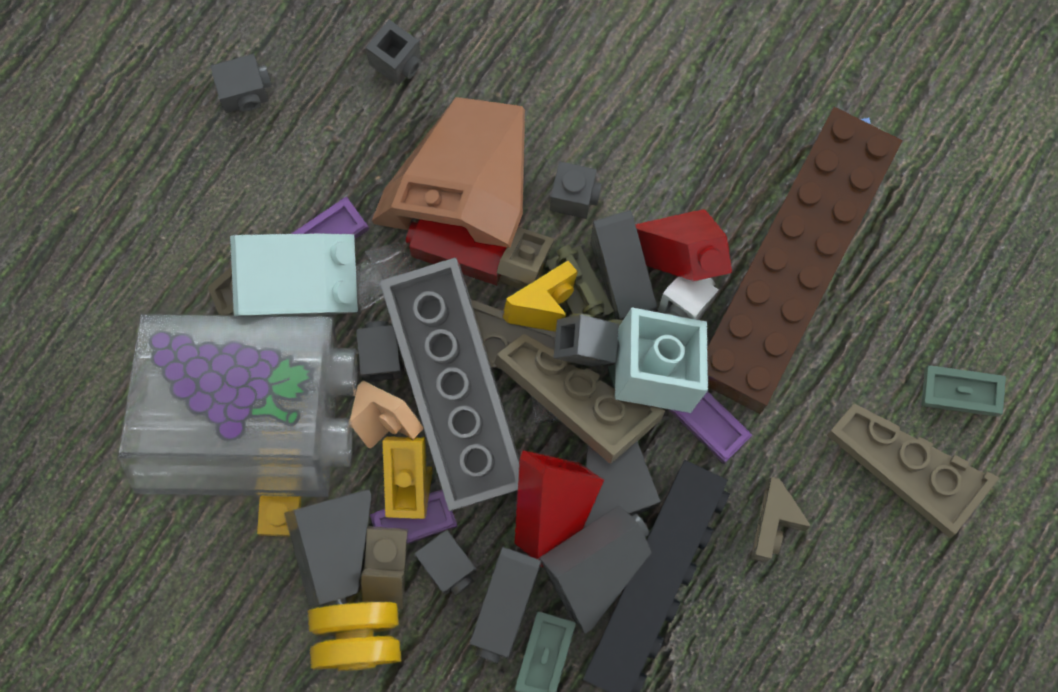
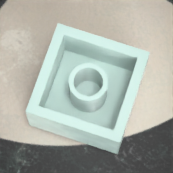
[615,307,708,413]

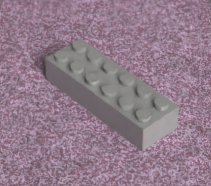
[380,258,520,511]

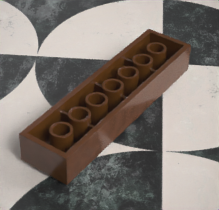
[707,107,903,414]

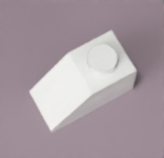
[657,276,719,320]

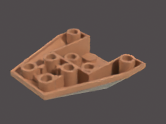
[372,97,525,248]

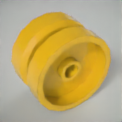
[308,602,401,671]

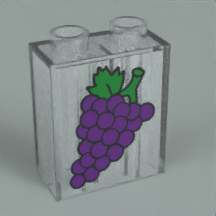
[119,314,358,497]

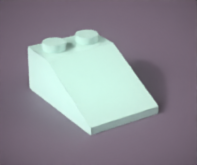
[230,233,358,316]

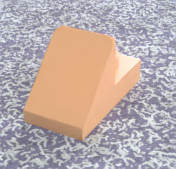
[350,381,424,448]

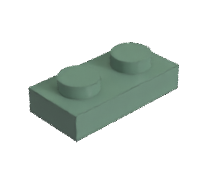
[921,365,1006,417]
[515,611,576,692]

